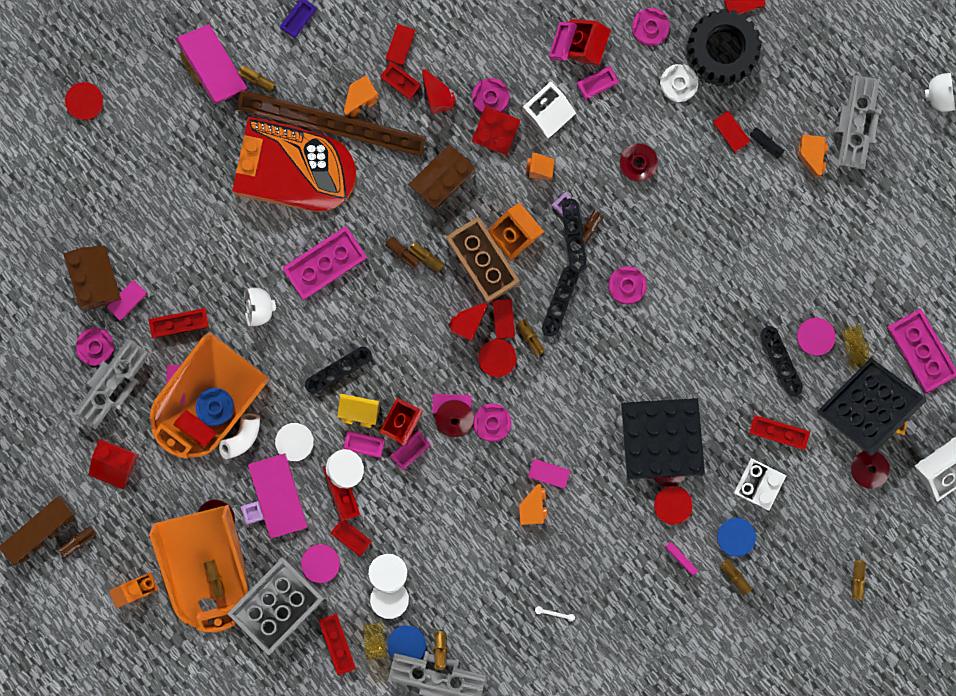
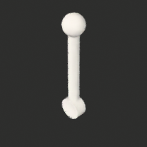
[535,606,575,622]

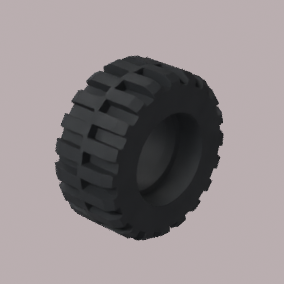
[686,9,762,86]

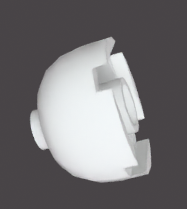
[925,73,955,112]
[244,288,276,326]

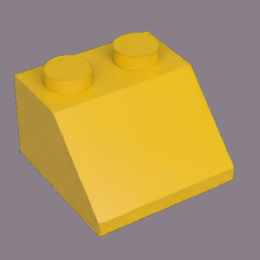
[337,394,381,428]

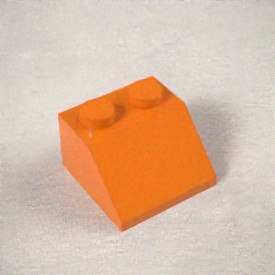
[487,203,544,260]

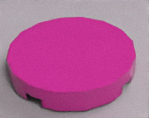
[632,8,670,46]
[472,78,510,114]
[608,266,647,305]
[796,318,836,356]
[76,328,115,366]
[473,403,512,442]
[301,544,340,583]

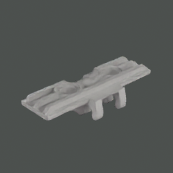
[834,75,882,170]
[73,338,150,429]
[388,651,486,696]

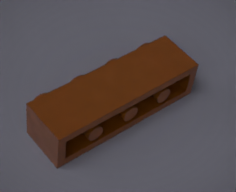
[0,496,77,565]

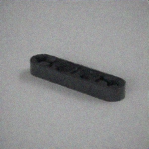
[562,198,588,273]
[542,266,579,337]
[760,326,803,396]
[305,347,372,394]

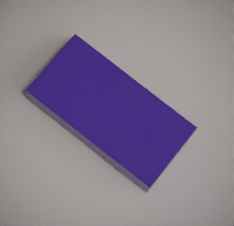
[279,0,317,39]

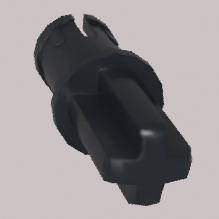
[750,127,785,159]

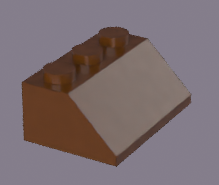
[408,145,476,211]
[63,245,121,312]

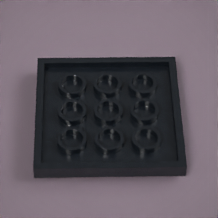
[817,358,927,456]
[621,398,705,480]

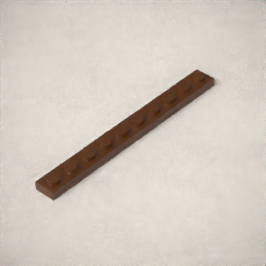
[237,90,426,156]

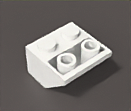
[522,82,576,139]
[734,458,786,511]

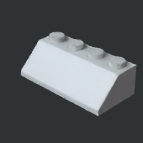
[915,437,956,502]

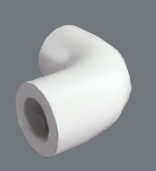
[219,413,260,459]

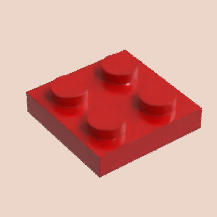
[472,106,521,155]

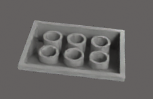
[227,557,326,656]

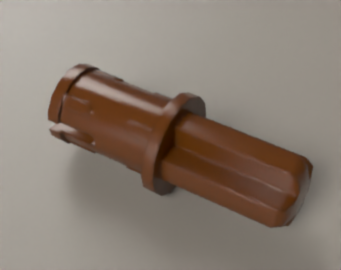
[575,210,604,246]
[385,236,420,269]
[59,526,96,558]

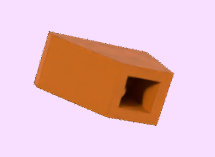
[344,75,379,118]
[798,134,828,178]
[526,153,555,181]
[519,484,547,525]
[109,572,158,609]

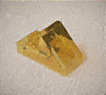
[841,325,869,367]
[363,622,387,660]

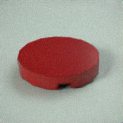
[65,82,103,120]
[478,339,517,377]
[654,486,692,524]

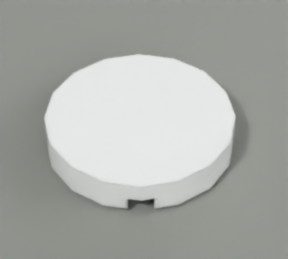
[660,64,698,102]
[275,423,314,461]
[326,449,364,488]
[368,554,407,593]
[370,586,409,619]

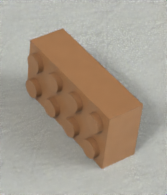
[446,217,520,304]

